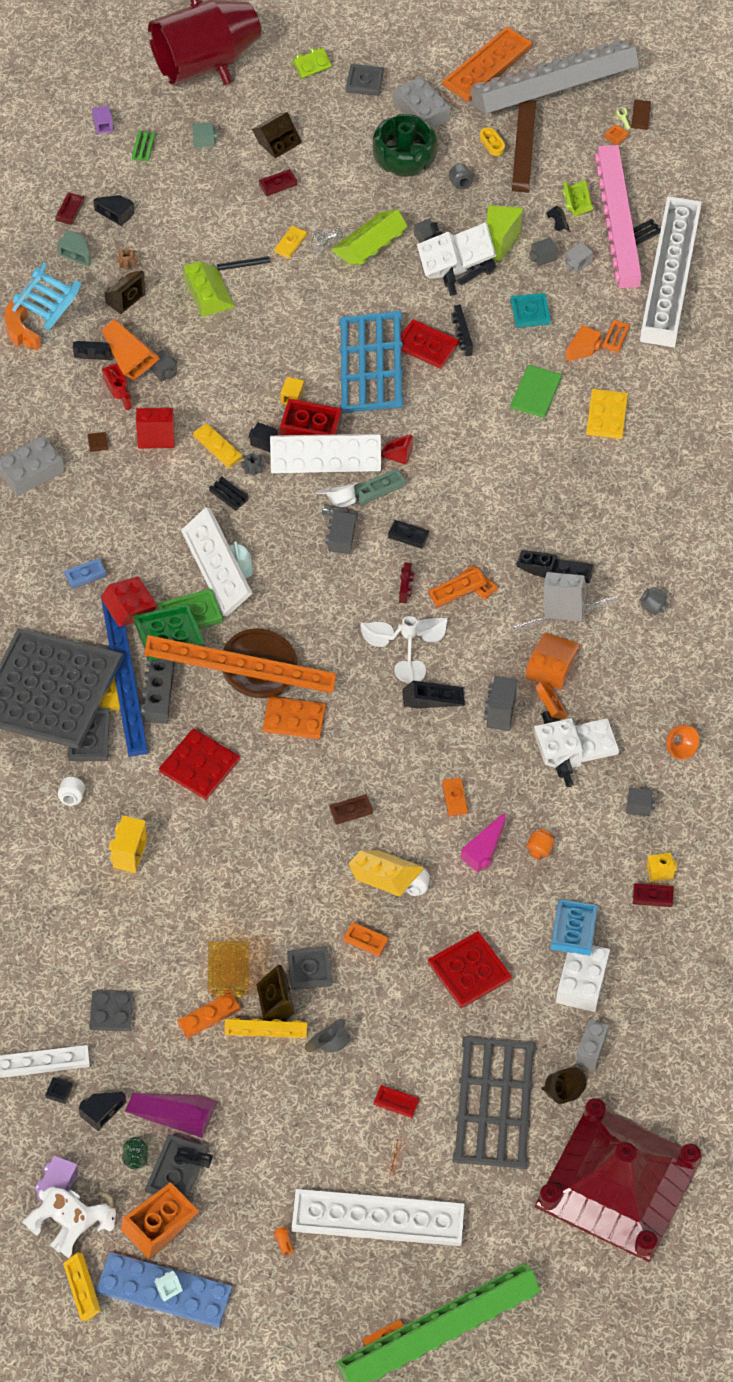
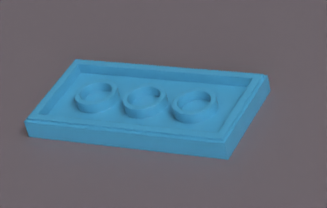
[550,899,598,956]

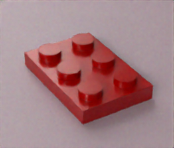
[401,319,459,369]

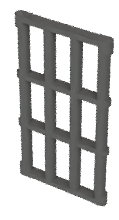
[452,1037,536,1169]

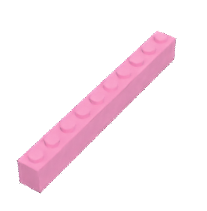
[594,145,641,288]

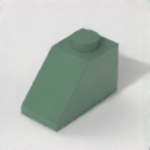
[57,230,91,267]

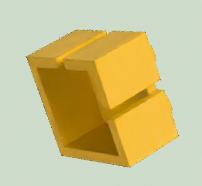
[109,815,147,873]

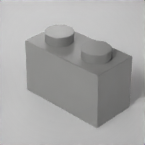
[575,1019,609,1071]

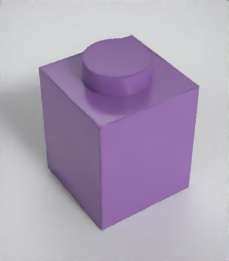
[92,106,113,134]

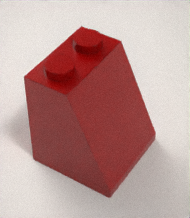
[136,407,174,449]

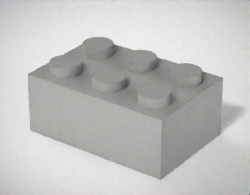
[393,76,450,128]
[0,436,64,497]

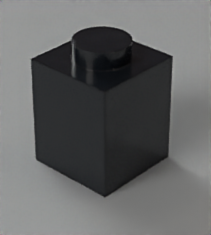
[248,422,278,453]

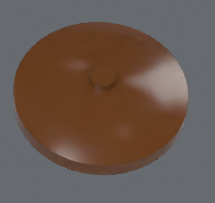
[222,628,298,698]

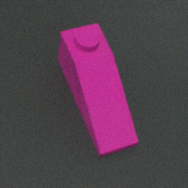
[461,813,506,873]

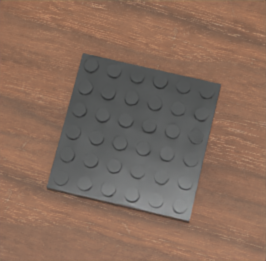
[0,628,123,749]

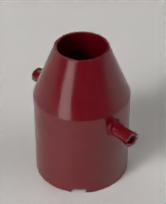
[148,0,261,86]

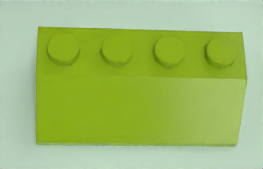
[331,209,408,266]

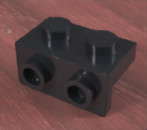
[73,341,111,360]

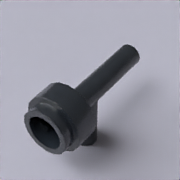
[457,258,496,286]

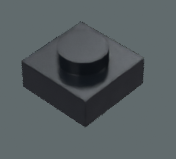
[45,1077,73,1104]

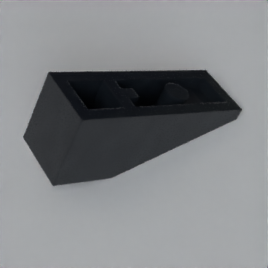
[402,680,465,709]

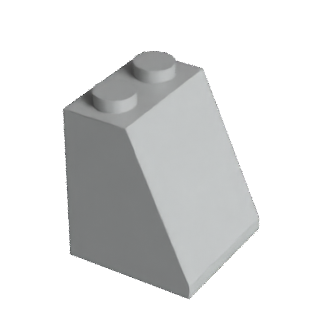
[544,572,588,621]

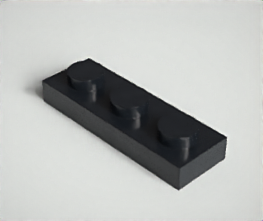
[451,304,473,357]

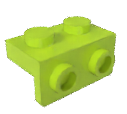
[291,48,332,79]
[562,180,594,217]

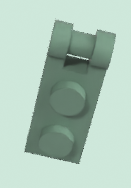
[354,468,406,506]

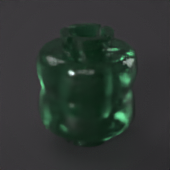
[122,1137,149,1170]

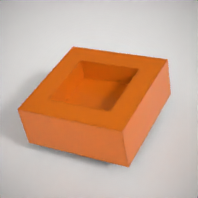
[604,124,629,145]

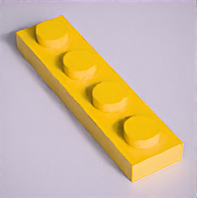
[225,1018,307,1038]

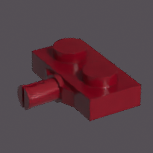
[399,562,415,603]

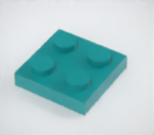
[510,293,551,328]

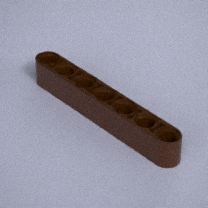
[512,101,536,193]

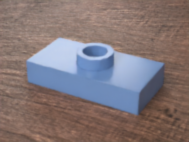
[64,558,106,589]

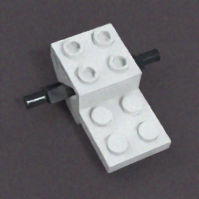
[417,222,496,296]
[534,711,619,787]

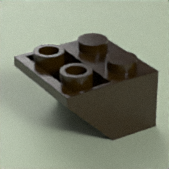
[252,112,302,158]

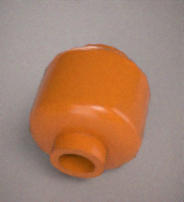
[526,829,555,860]

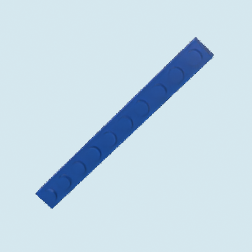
[101,595,148,757]

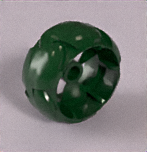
[372,114,438,177]

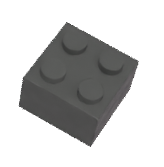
[484,676,518,731]

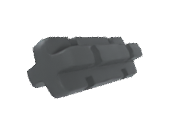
[322,504,358,521]

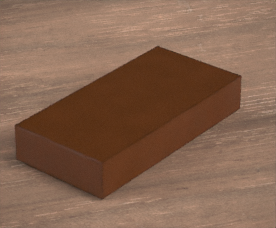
[631,99,651,130]

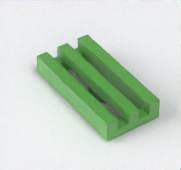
[132,130,155,161]

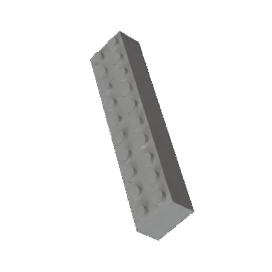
[470,40,639,113]

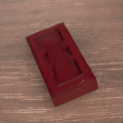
[55,192,85,225]

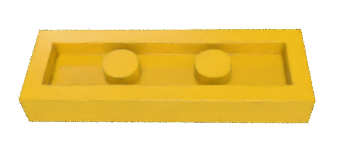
[193,423,243,468]
[63,1253,101,1321]

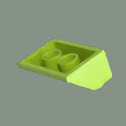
[183,261,235,317]

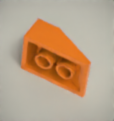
[526,633,580,690]
[121,1182,199,1259]

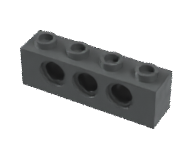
[141,657,175,724]

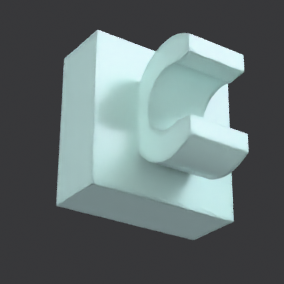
[154,1271,183,1301]

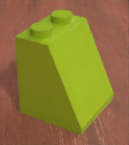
[486,205,523,261]

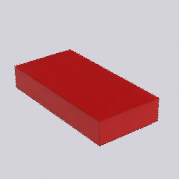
[374,1085,420,1118]

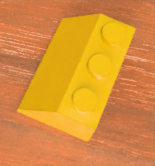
[349,850,423,897]

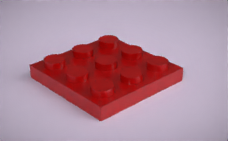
[159,728,240,800]
[428,931,512,1009]

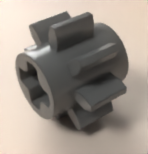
[241,453,264,476]

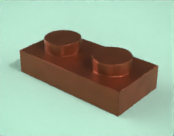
[329,794,373,825]

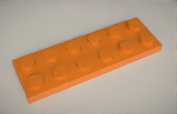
[442,27,533,102]

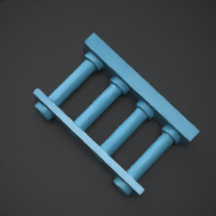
[12,262,81,330]

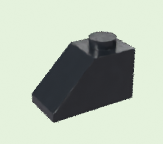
[93,195,134,226]
[79,1092,126,1131]

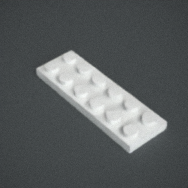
[270,434,381,473]
[181,507,253,616]

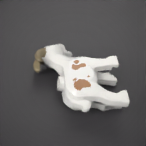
[22,1187,116,1259]

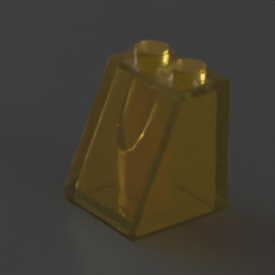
[207,941,250,997]

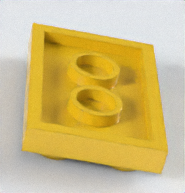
[586,389,628,439]

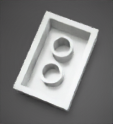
[556,945,610,1012]

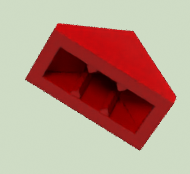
[381,434,413,465]

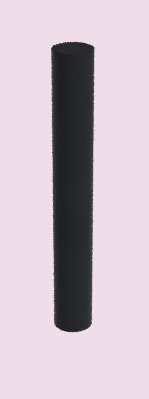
[217,256,270,271]

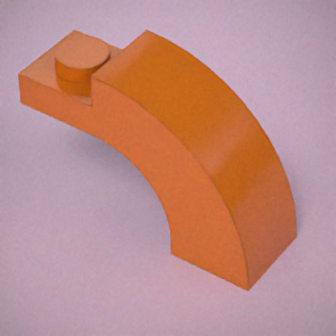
[5,298,41,351]

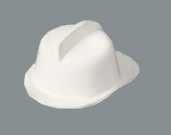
[315,482,357,507]

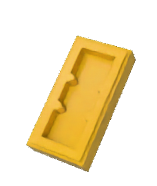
[274,226,307,259]
[100,677,120,711]

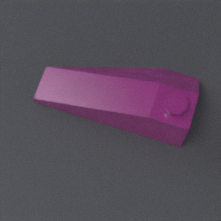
[125,1093,218,1138]

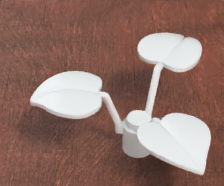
[361,616,447,684]

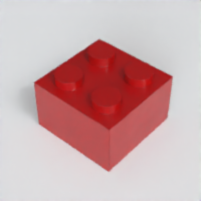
[101,576,157,627]

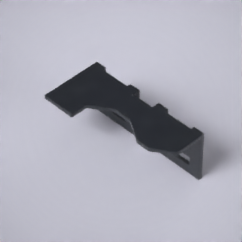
[546,206,571,232]
[174,1147,213,1168]

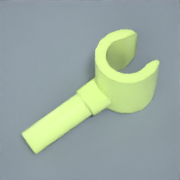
[615,108,631,130]

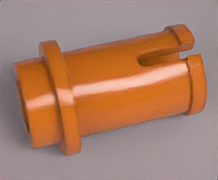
[273,1227,295,1256]

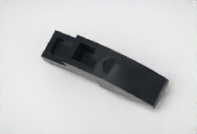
[516,550,595,583]

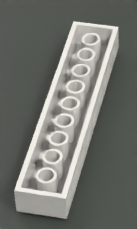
[640,196,702,348]

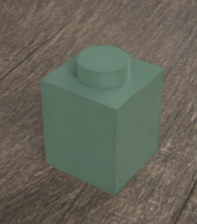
[192,123,217,147]

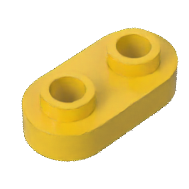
[479,127,505,156]

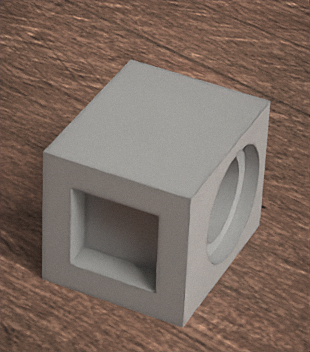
[565,242,593,273]

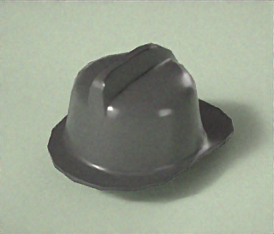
[305,1019,351,1053]

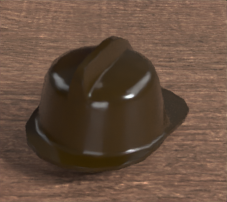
[541,1067,586,1104]

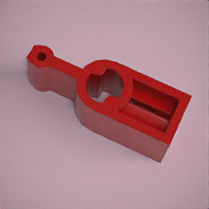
[102,363,131,410]

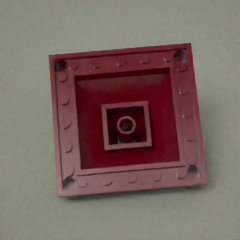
[535,1098,702,1263]

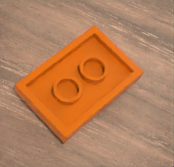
[263,697,326,739]

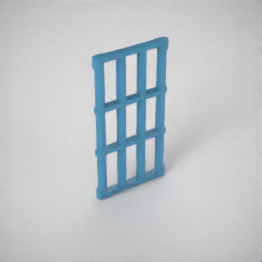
[339,311,404,413]

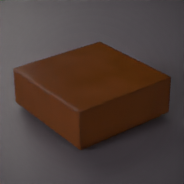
[87,432,108,452]

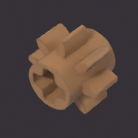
[116,248,138,270]

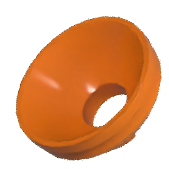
[666,725,699,760]

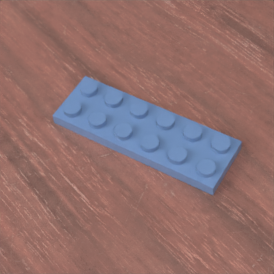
[96,1252,232,1328]

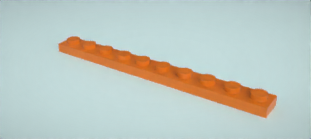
[144,635,336,693]

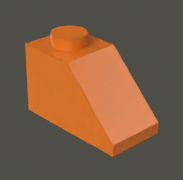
[565,325,603,361]

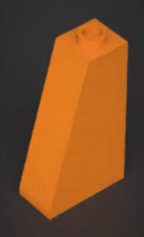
[101,319,160,381]

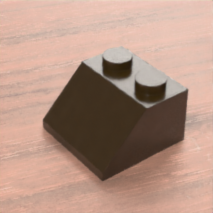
[105,270,146,314]
[256,965,295,1022]

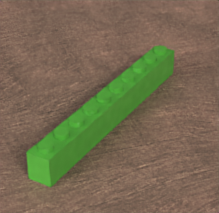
[336,1263,540,1382]

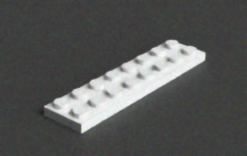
[292,1189,464,1246]

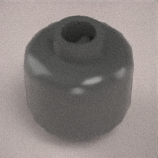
[449,164,473,190]
[640,587,669,615]

